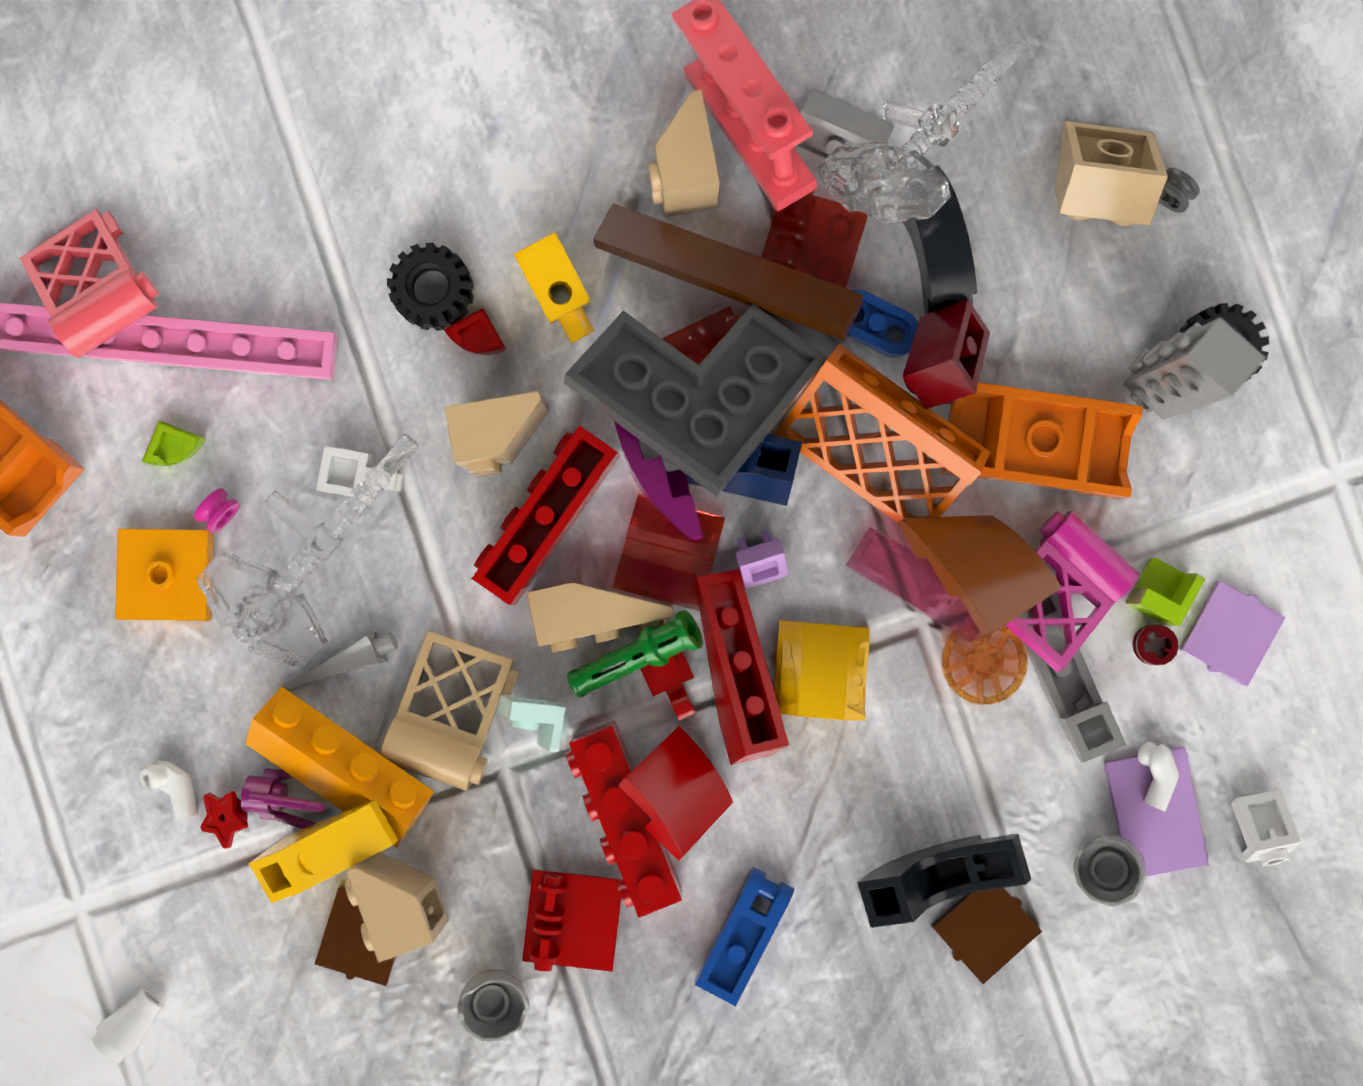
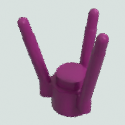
[241,768,325,829]

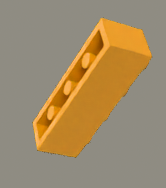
[245,687,434,848]

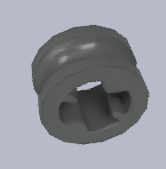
[1159,168,1200,213]

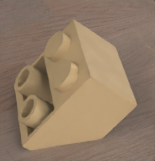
[345,852,449,963]

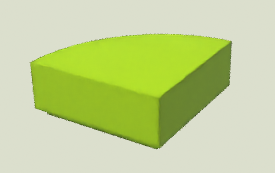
[141,420,206,467]

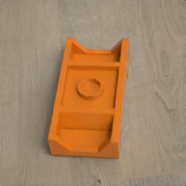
[941,382,1143,500]
[0,399,85,537]

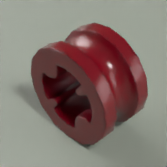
[1132,625,1179,666]

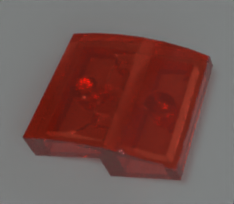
[613,494,726,611]

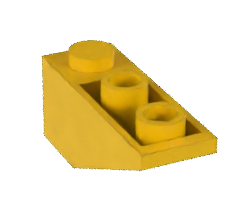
[248,800,399,903]

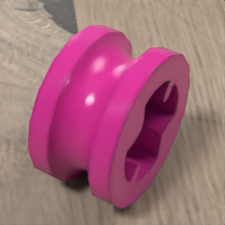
[193,488,240,534]

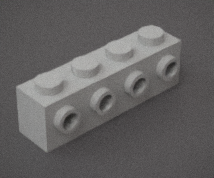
[1123,318,1266,420]

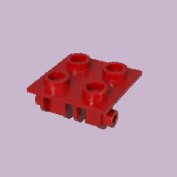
[522,869,622,972]

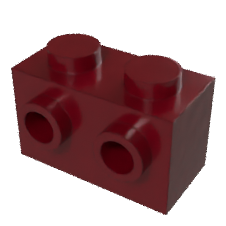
[902,299,990,409]

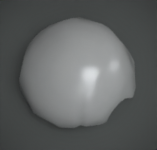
[1073,834,1147,907]
[457,969,530,1041]

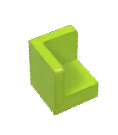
[1125,558,1205,626]

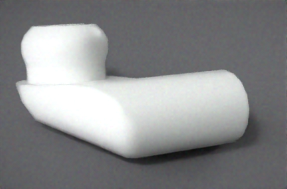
[1138,742,1179,812]

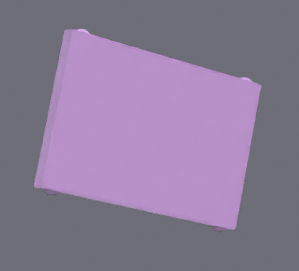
[1104,747,1209,877]

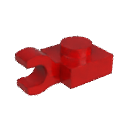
[640,636,695,721]

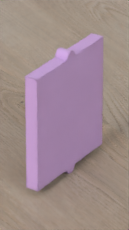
[1179,581,1286,686]

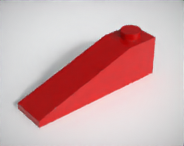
[694,569,789,765]

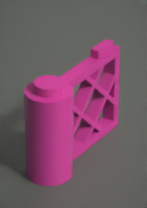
[1006,511,1140,672]

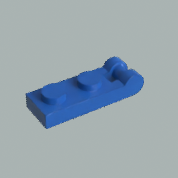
[695,867,794,1007]

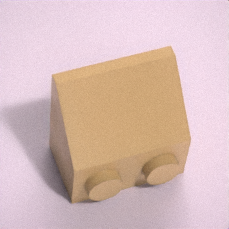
[648,89,720,217]
[1055,121,1168,226]
[445,391,549,477]

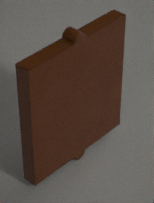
[315,886,396,986]
[932,888,1042,984]

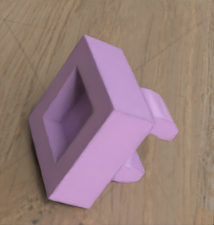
[735,529,788,590]

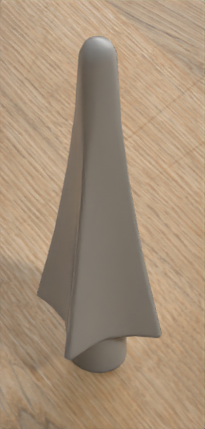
[281,632,398,692]

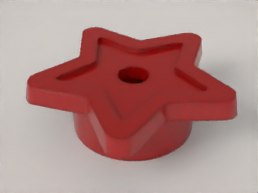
[200,791,248,849]

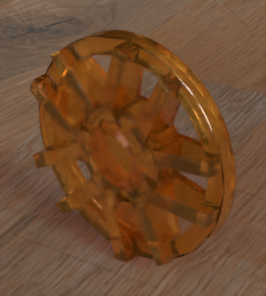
[941,621,1028,705]

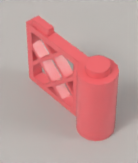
[20,209,160,358]

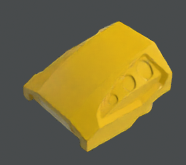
[774,620,870,721]

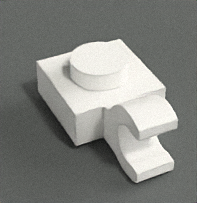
[316,446,404,499]

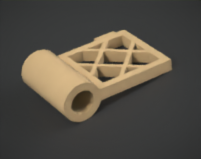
[380,631,520,791]

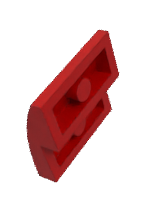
[618,726,733,861]

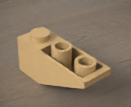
[526,582,675,653]

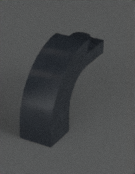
[894,165,977,315]
[857,833,1032,928]

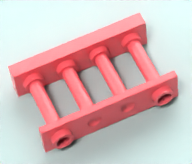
[671,0,817,212]

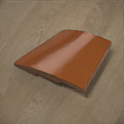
[897,515,1062,636]

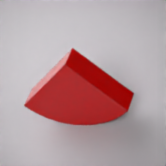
[444,308,507,355]

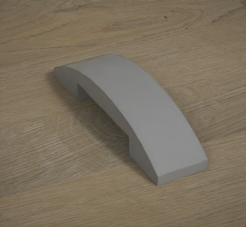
[1018,594,1126,762]

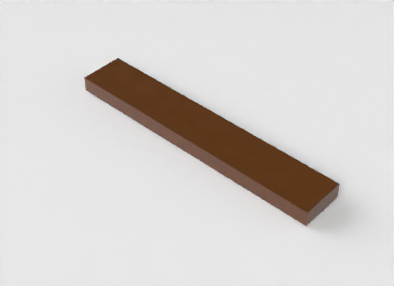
[593,203,864,341]

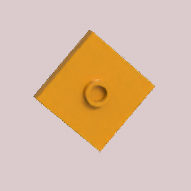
[115,529,214,621]

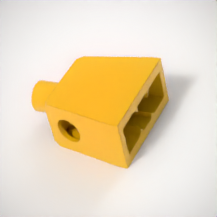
[514,232,595,344]

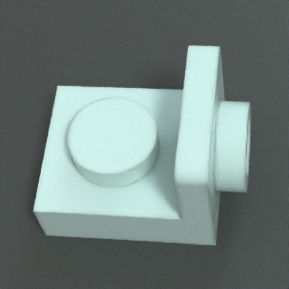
[498,694,569,752]

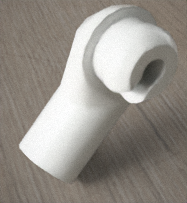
[140,760,198,820]

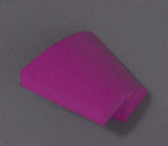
[614,422,703,540]

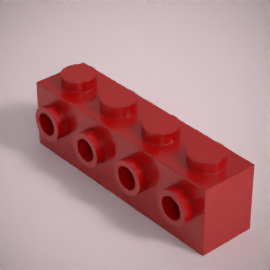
[471,425,620,606]
[565,720,682,918]

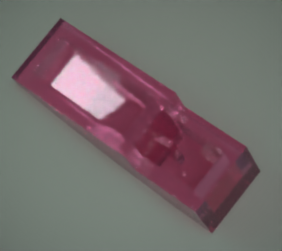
[845,528,979,643]

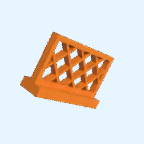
[774,343,990,522]

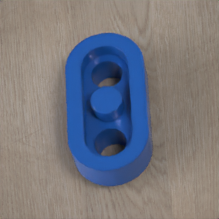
[847,290,918,358]

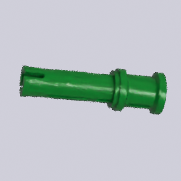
[567,610,703,698]

